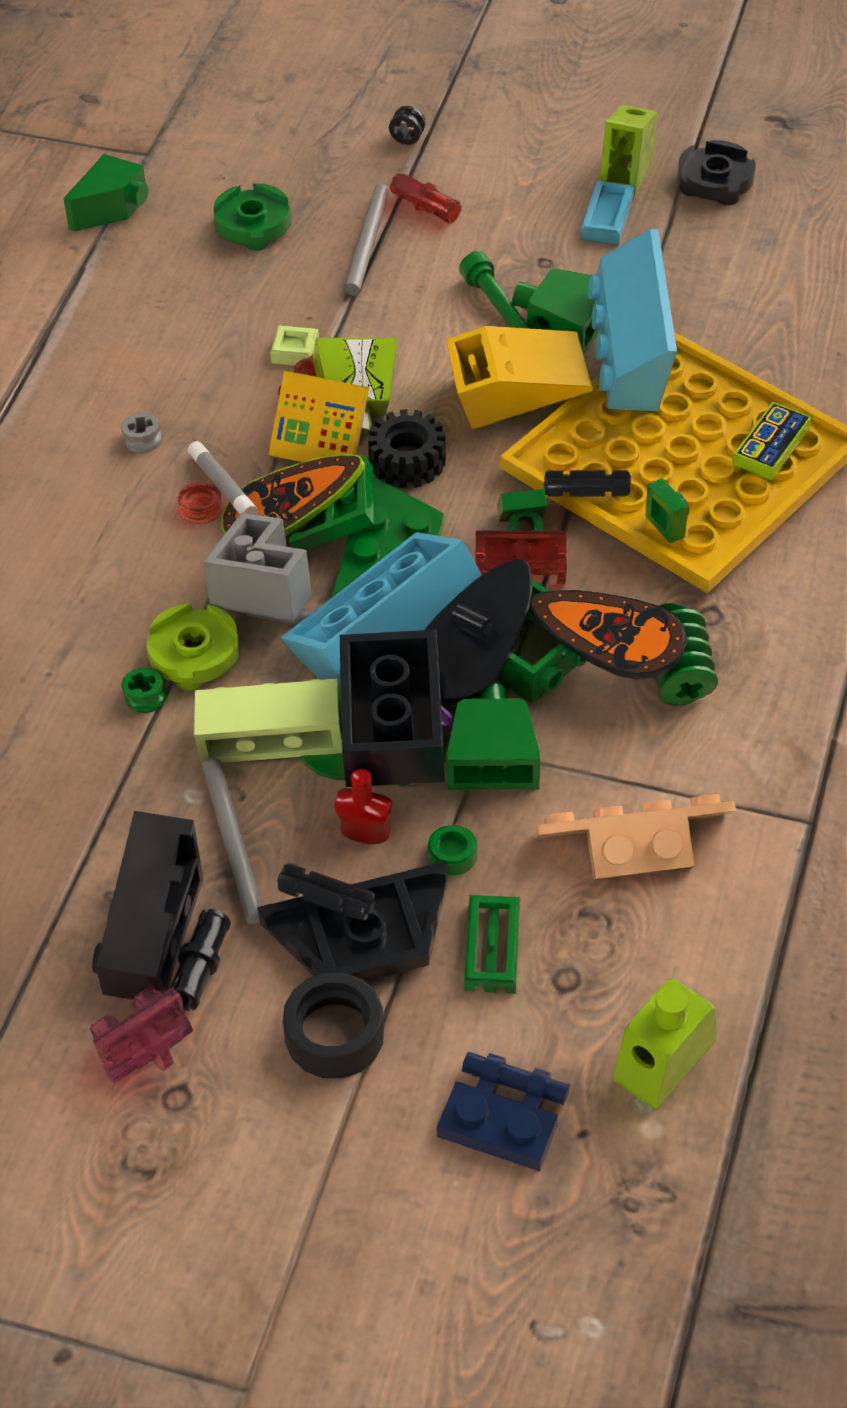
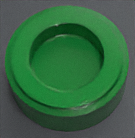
[428,825,477,875]

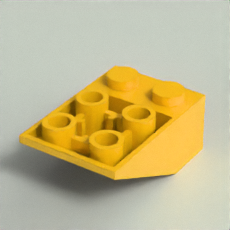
[446,326,594,430]

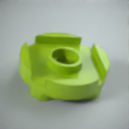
[146,603,240,690]

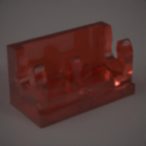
[475,530,567,584]

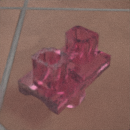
[90,986,193,1084]

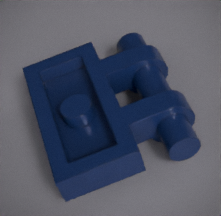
[437,1052,570,1171]

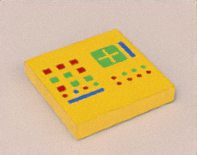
[268,371,369,462]

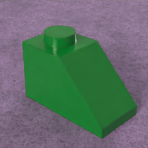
[63,154,148,231]

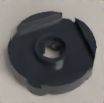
[678,140,756,205]

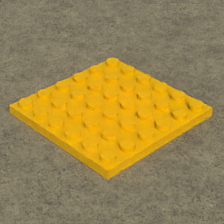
[500,332,847,594]

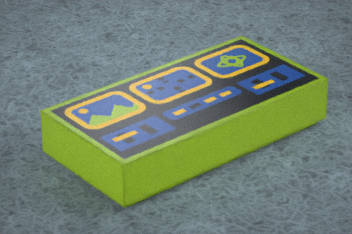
[733,402,812,480]

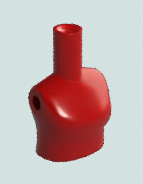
[334,769,393,844]

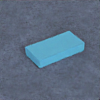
[581,181,634,245]

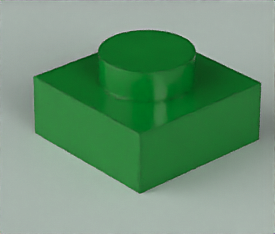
[645,478,689,544]

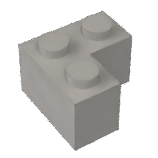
[203,513,312,621]

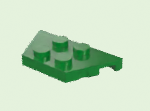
[332,476,444,597]

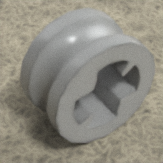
[121,413,162,453]

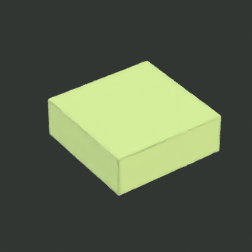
[270,326,319,367]

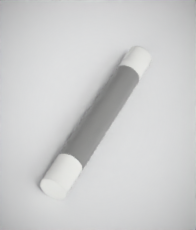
[188,441,259,515]

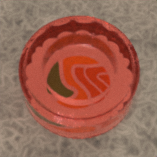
[178,482,222,524]

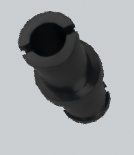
[166,909,231,1011]

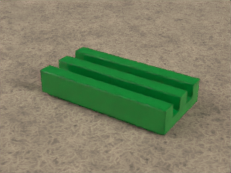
[464,895,520,993]

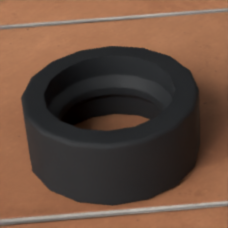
[283,973,384,1078]

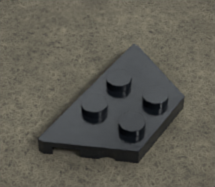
[257,861,448,981]

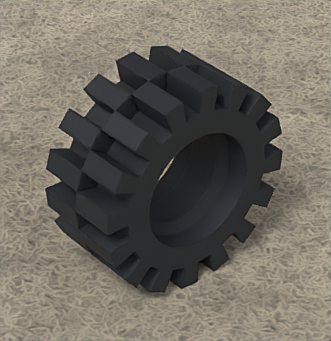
[368,409,446,488]

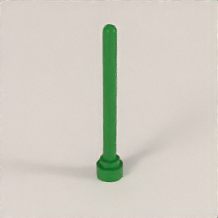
[459,251,531,329]

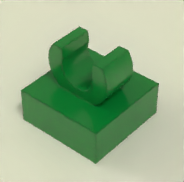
[497,489,547,539]

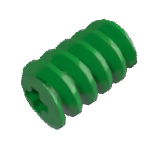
[657,603,718,706]

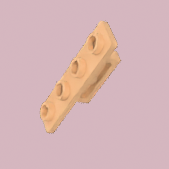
[533,794,736,880]

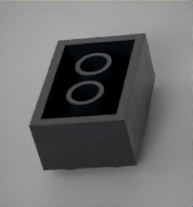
[339,630,445,787]

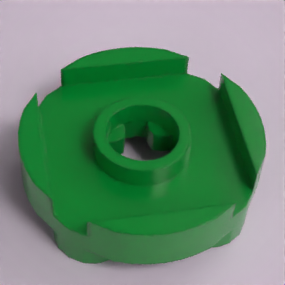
[214,183,292,250]

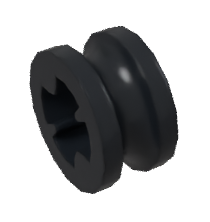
[389,106,426,145]

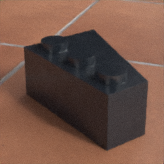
[92,811,204,1005]

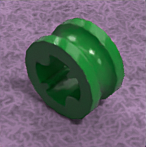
[121,667,167,713]

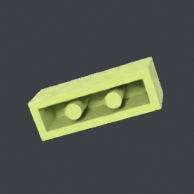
[194,678,342,765]

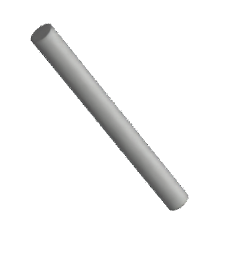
[344,184,389,296]
[202,758,263,924]

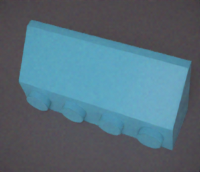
[588,229,677,411]
[280,532,482,692]

